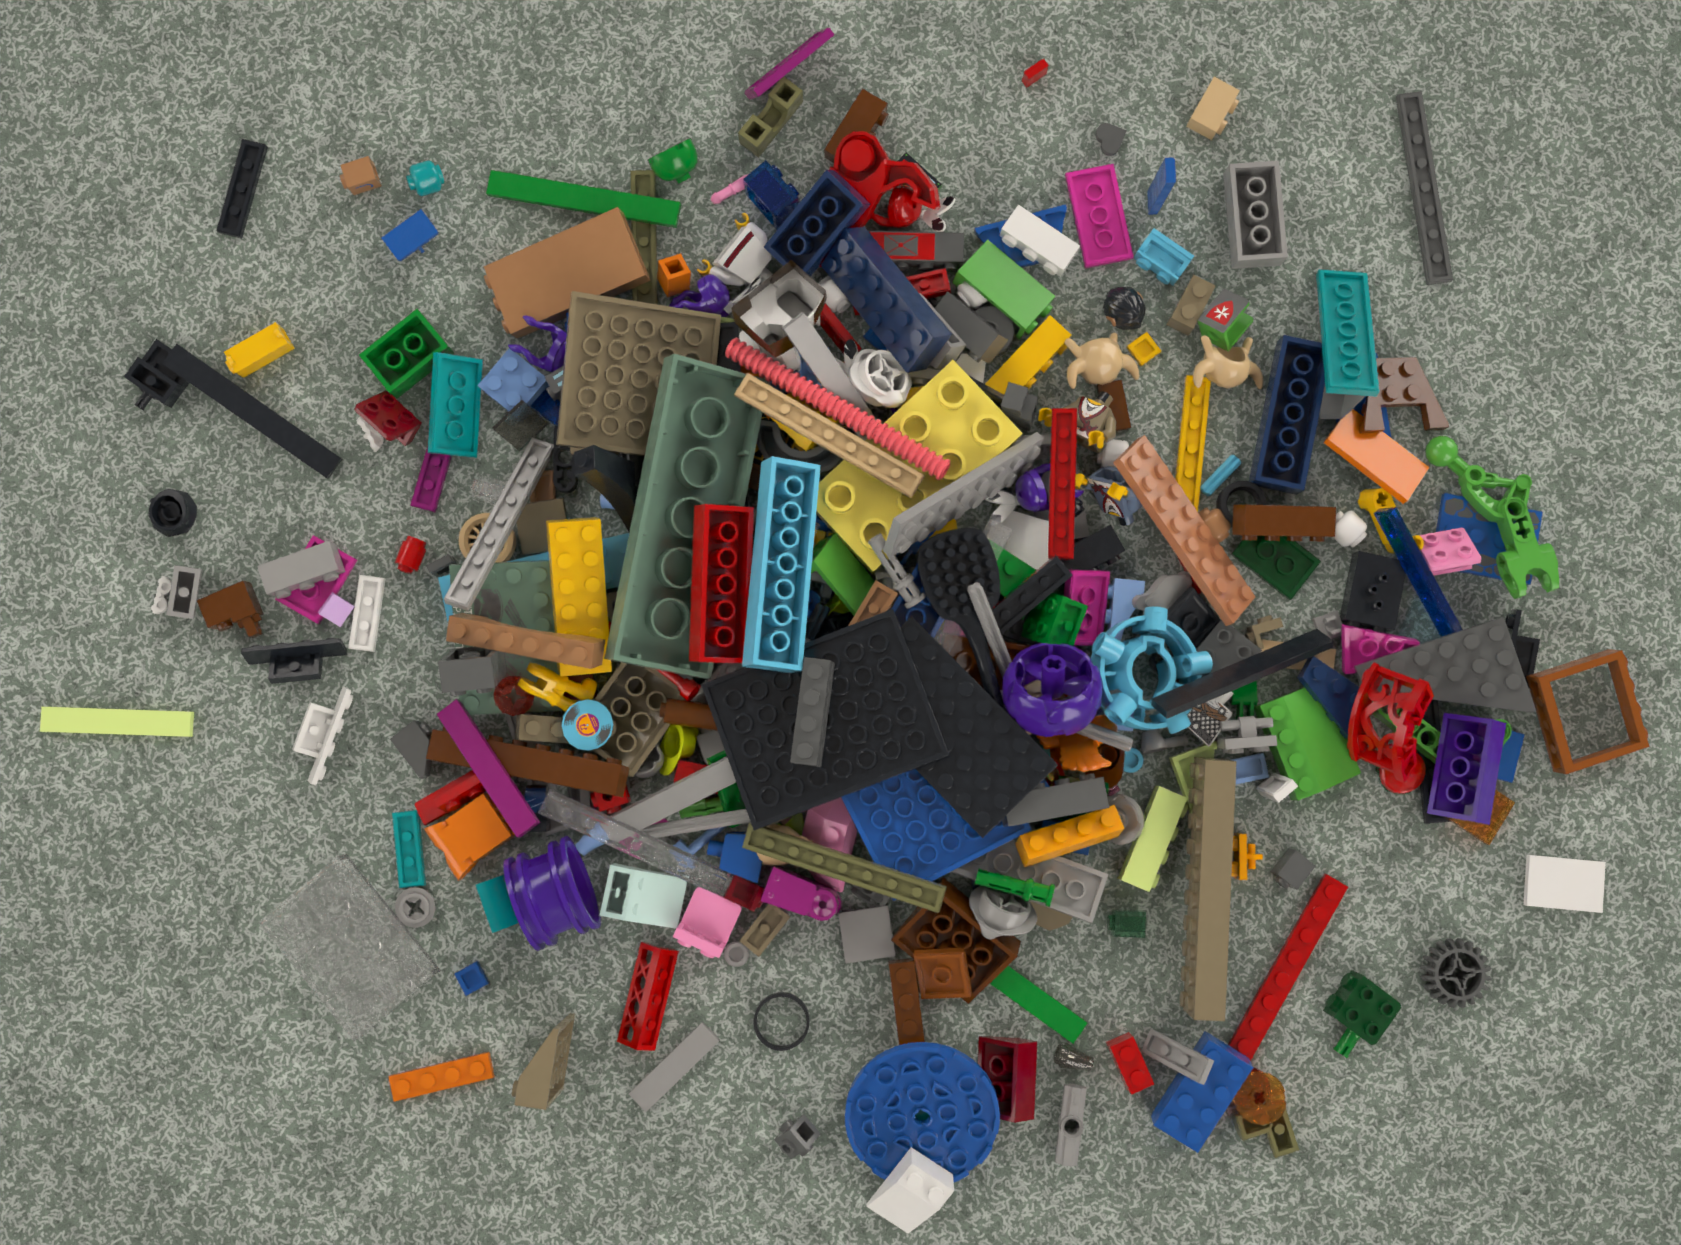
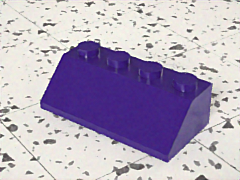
[1427,713,1506,825]

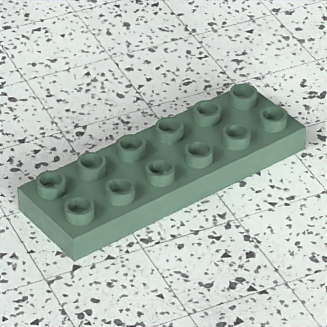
[604,354,768,679]

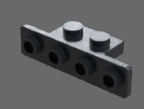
[1499,609,1540,709]
[241,638,347,684]

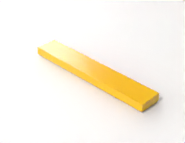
[1175,375,1211,512]

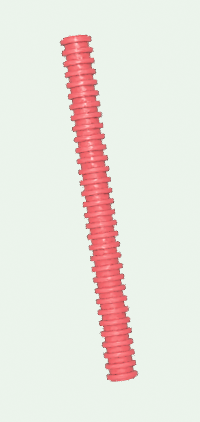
[725,337,950,480]

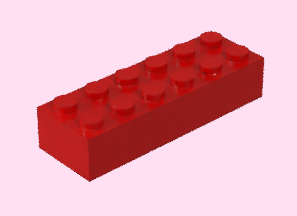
[689,504,754,663]

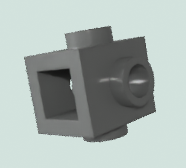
[774,1114,821,1159]

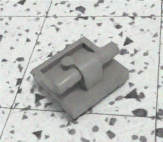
[1215,716,1277,754]

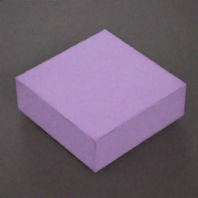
[318,592,354,627]

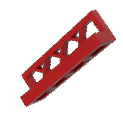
[617,942,679,1051]

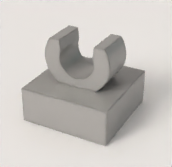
[1312,610,1342,639]

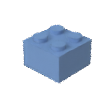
[477,349,550,422]

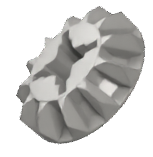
[395,887,436,928]

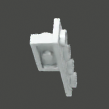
[292,686,353,785]

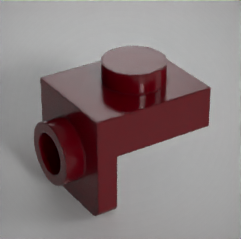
[723,874,765,912]

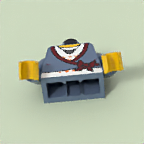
[1075,466,1142,526]

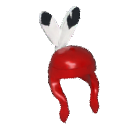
[870,184,955,232]

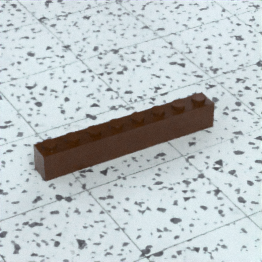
[426,726,629,798]

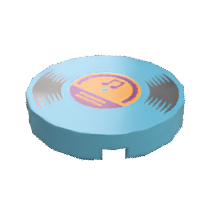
[562,699,614,751]

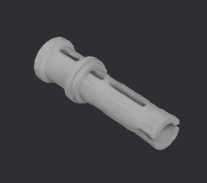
[868,533,926,609]

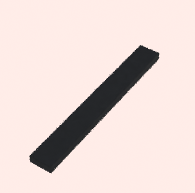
[162,344,343,479]
[1151,629,1333,719]

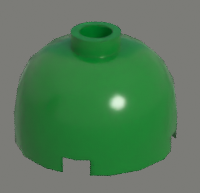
[647,138,698,184]

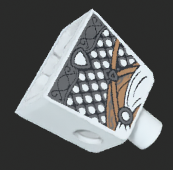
[1187,692,1234,747]

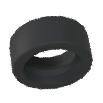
[1216,481,1267,528]

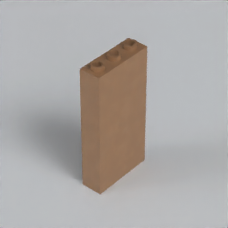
[483,207,651,338]

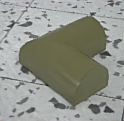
[1232,1099,1299,1158]

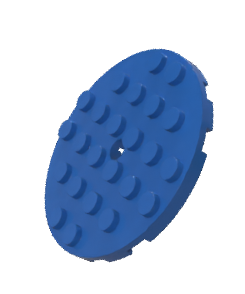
[845,1042,1000,1182]

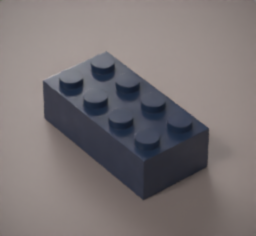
[764,170,871,277]

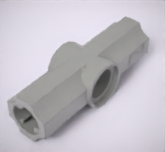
[1055,1083,1087,1167]

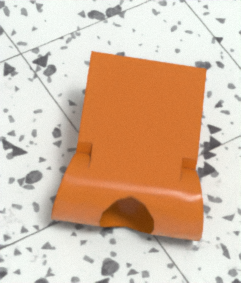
[424,793,516,881]

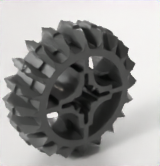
[1420,938,1492,1008]

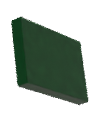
[1230,535,1321,600]

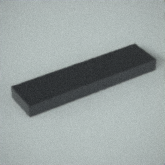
[216,139,268,239]

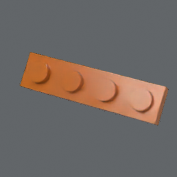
[388,1052,495,1102]

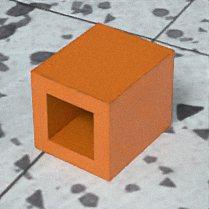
[657,253,691,297]

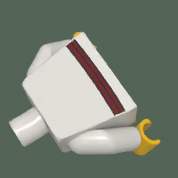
[697,213,773,286]

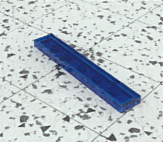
[1374,507,1463,637]

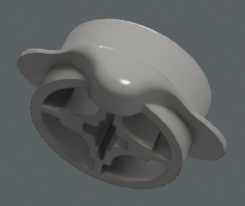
[969,886,1037,939]

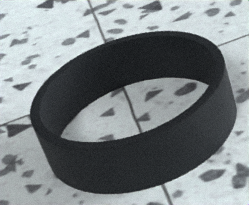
[753,992,810,1051]

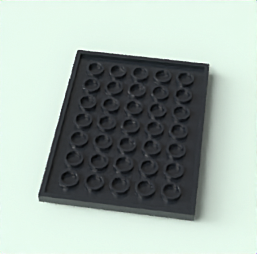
[701,609,950,830]

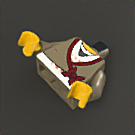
[1038,391,1116,454]

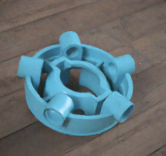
[1091,606,1213,734]

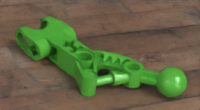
[1425,436,1559,599]

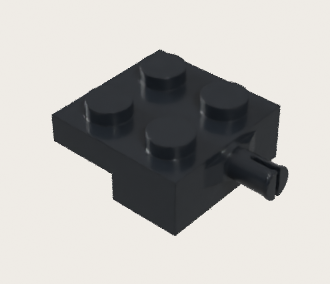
[124,339,189,411]

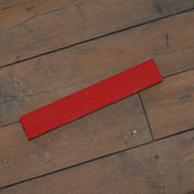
[1048,408,1077,560]

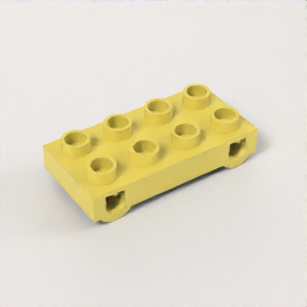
[816,360,1023,574]

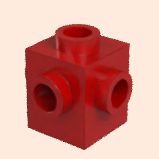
[590,784,632,814]

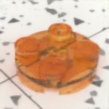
[1232,1072,1286,1125]

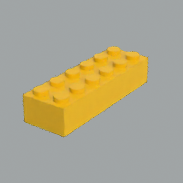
[546,517,612,676]

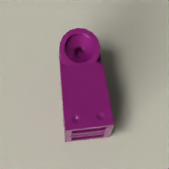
[761,866,842,921]

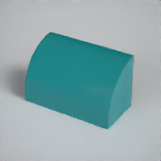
[475,875,519,933]

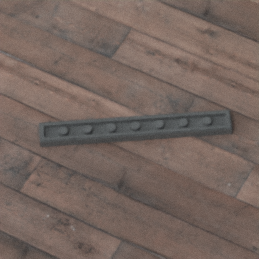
[1396,91,1453,285]

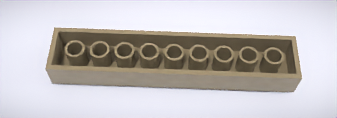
[1180,757,1236,1021]

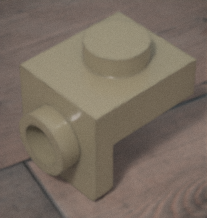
[1245,615,1284,649]

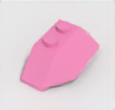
[802,798,857,892]

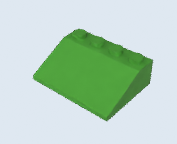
[1254,687,1361,801]

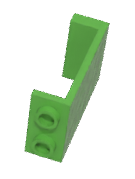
[952,240,1055,339]
[811,533,875,616]

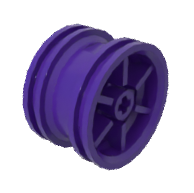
[504,836,601,951]

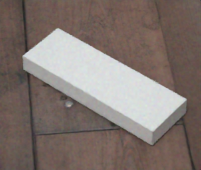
[348,575,386,652]

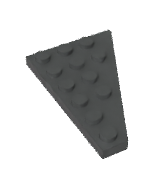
[1354,617,1536,713]

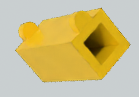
[224,322,295,378]

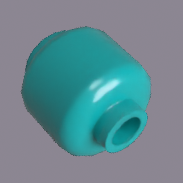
[406,160,445,196]

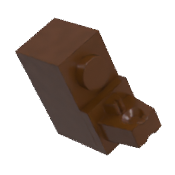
[197,581,264,638]

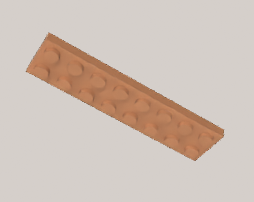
[1113,435,1255,626]

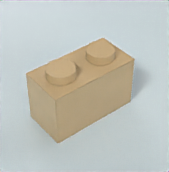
[1186,77,1240,140]

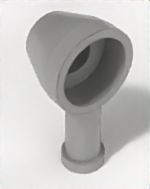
[1141,729,1188,754]

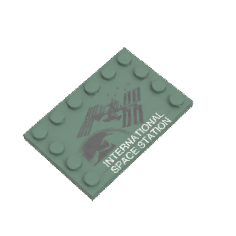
[449,560,562,715]

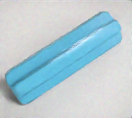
[1200,455,1241,496]

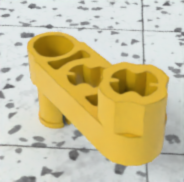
[1358,488,1424,554]

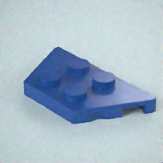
[974,204,1067,268]

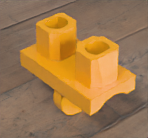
[1232,833,1263,880]

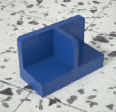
[382,209,439,261]

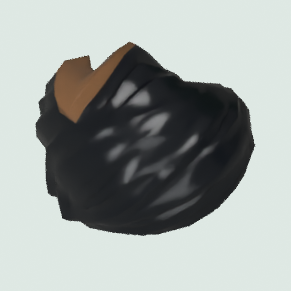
[1103,287,1146,330]

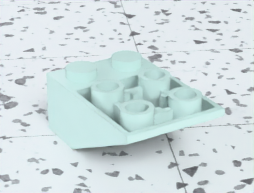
[600,863,688,928]

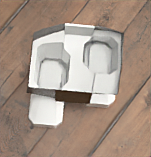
[731,260,827,372]

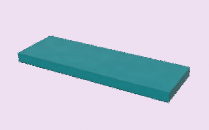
[1316,269,1379,397]

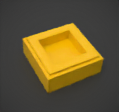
[1126,332,1161,366]

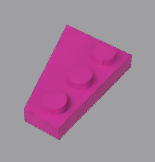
[1341,624,1420,674]

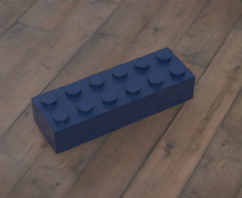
[821,227,952,373]
[1249,335,1325,495]

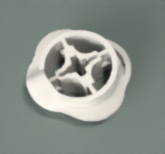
[849,349,912,408]

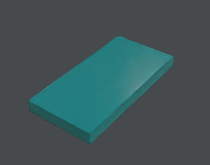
[428,352,483,458]

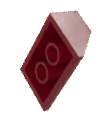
[978,1036,1038,1123]

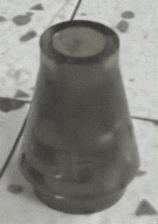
[1054,1043,1094,1072]

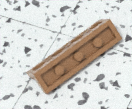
[849,580,899,626]

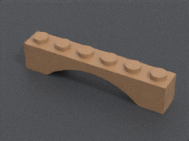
[446,613,605,669]

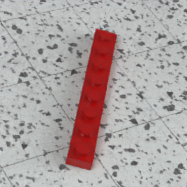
[1228,874,1348,1061]

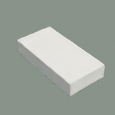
[1256,773,1298,803]

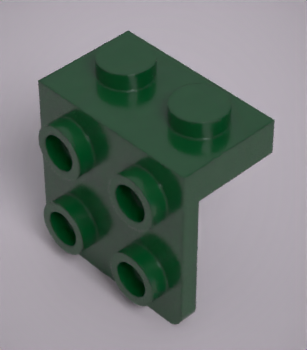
[1323,970,1401,1045]

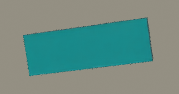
[392,810,426,888]

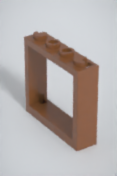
[1526,649,1650,774]

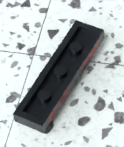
[991,555,1072,635]

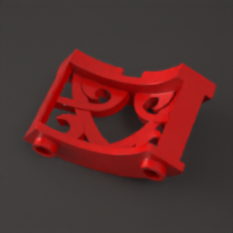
[1347,662,1434,783]

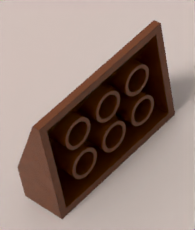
[891,877,1021,1004]

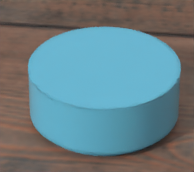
[1124,748,1143,773]

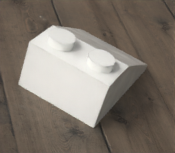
[866,1147,954,1233]

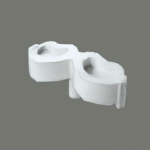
[356,416,384,452]
[151,576,172,614]

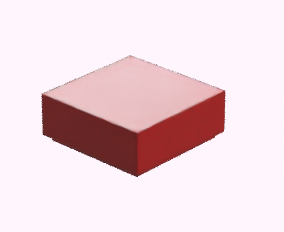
[1022,59,1049,88]

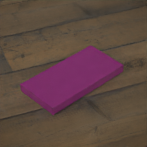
[744,27,835,100]

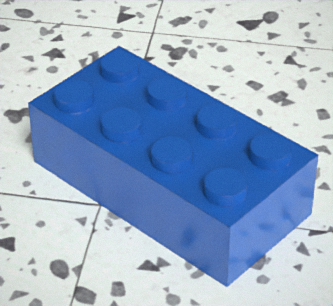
[1151,1031,1253,1153]

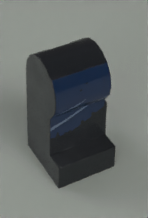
[525,784,551,832]

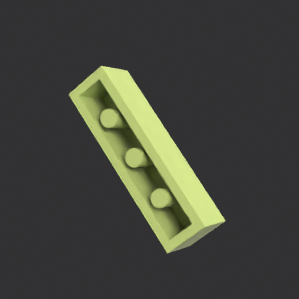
[1117,786,1188,892]

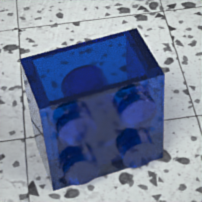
[743,160,800,230]

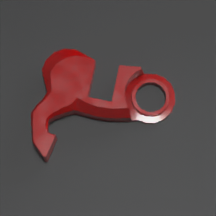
[819,131,941,267]

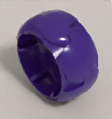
[1002,643,1103,737]

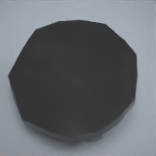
[149,489,197,537]

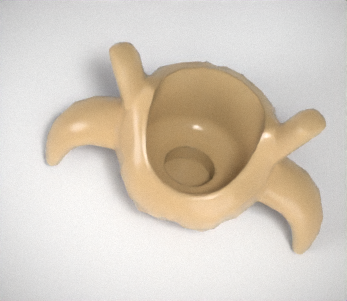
[1065,332,1139,389]
[1193,335,1263,389]

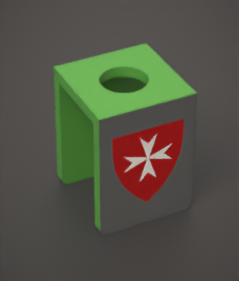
[1197,289,1253,352]

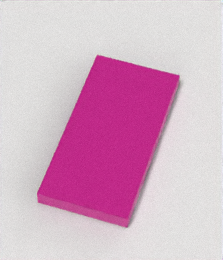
[1065,164,1134,269]

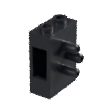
[1340,551,1408,633]

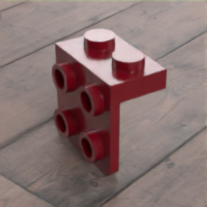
[354,390,422,446]

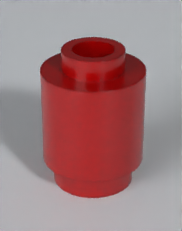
[394,536,426,575]

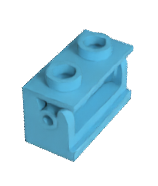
[1134,228,1194,286]

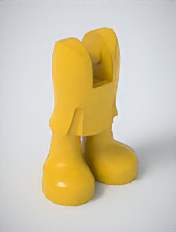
[518,662,597,712]

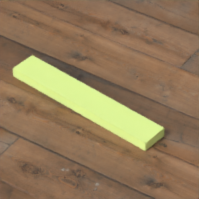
[40,707,194,737]

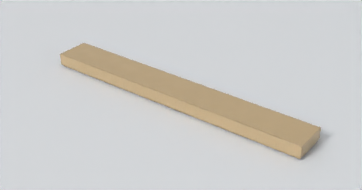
[734,373,925,499]

